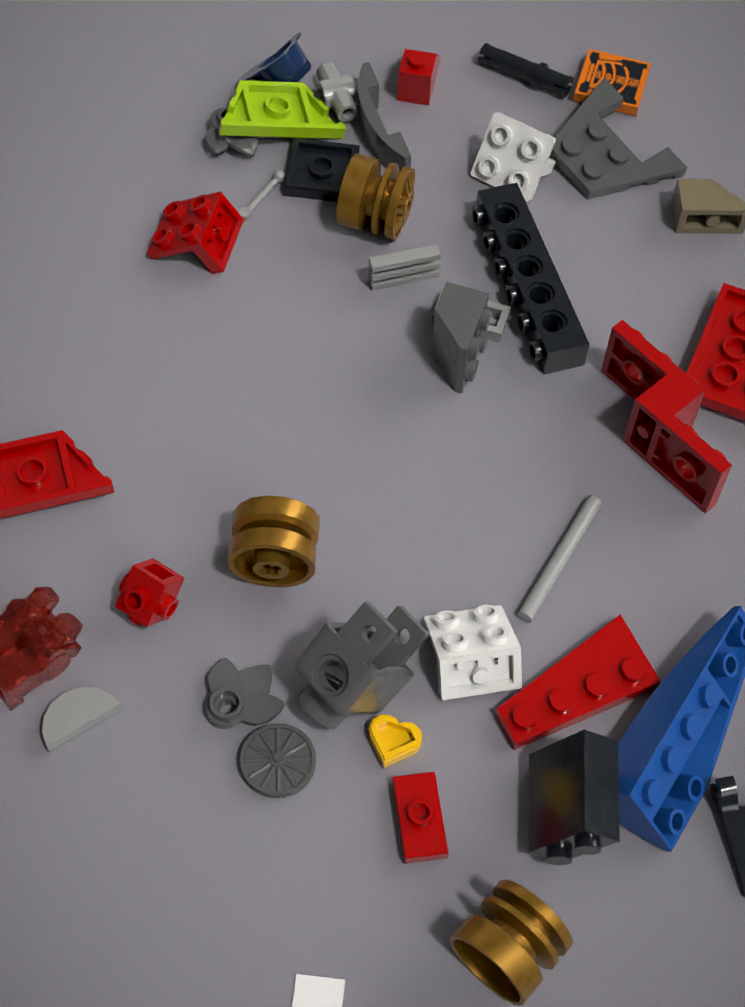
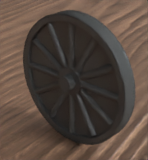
[240,723,316,798]

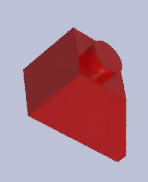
[397,49,441,106]

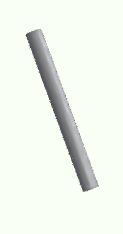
[517,495,602,623]

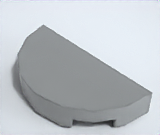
[42,687,122,752]

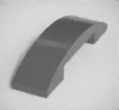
[358,62,411,173]

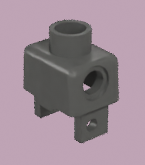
[295,602,430,729]

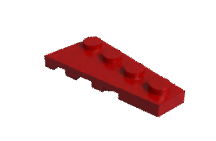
[495,614,661,750]

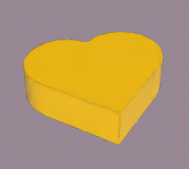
[369,714,423,768]

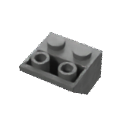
[431,282,493,394]

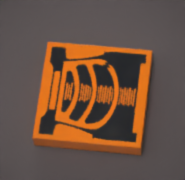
[573,49,651,116]

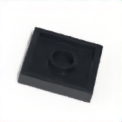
[283,138,360,202]

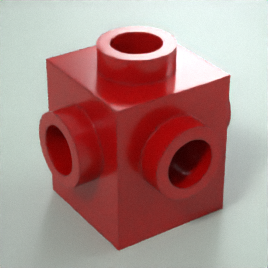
[115,558,185,627]

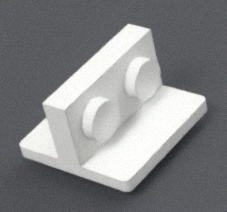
[471,112,556,202]

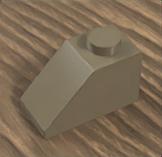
[671,178,745,234]

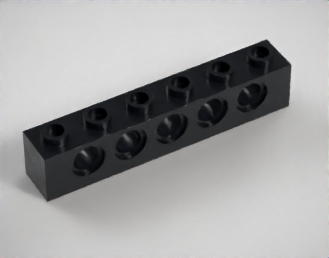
[472,182,589,375]

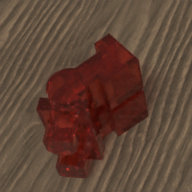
[0,587,83,711]

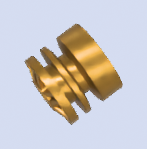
[336,153,416,240]
[450,879,574,1006]

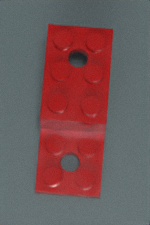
[601,320,732,514]

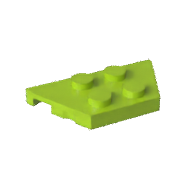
[219,80,346,139]

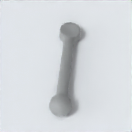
[238,170,286,221]

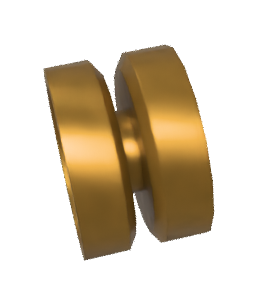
[227,495,320,588]

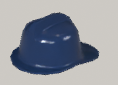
[238,33,311,83]

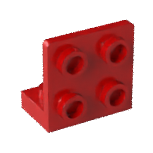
[146,191,244,274]

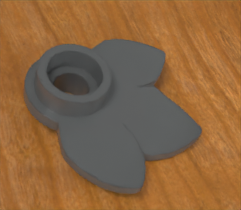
[206,108,270,157]
[206,658,284,728]

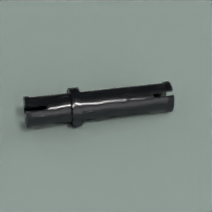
[478,43,574,97]

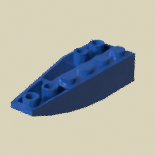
[618,606,745,852]

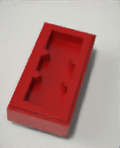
[392,772,449,864]

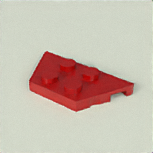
[0,430,114,519]

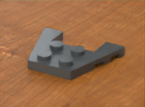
[550,78,688,199]

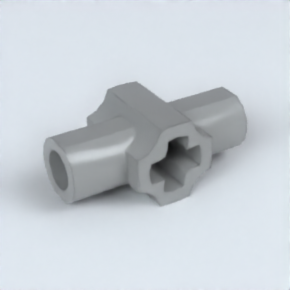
[316,62,358,122]

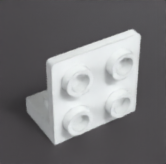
[424,605,522,700]

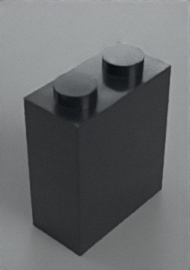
[528,729,620,865]

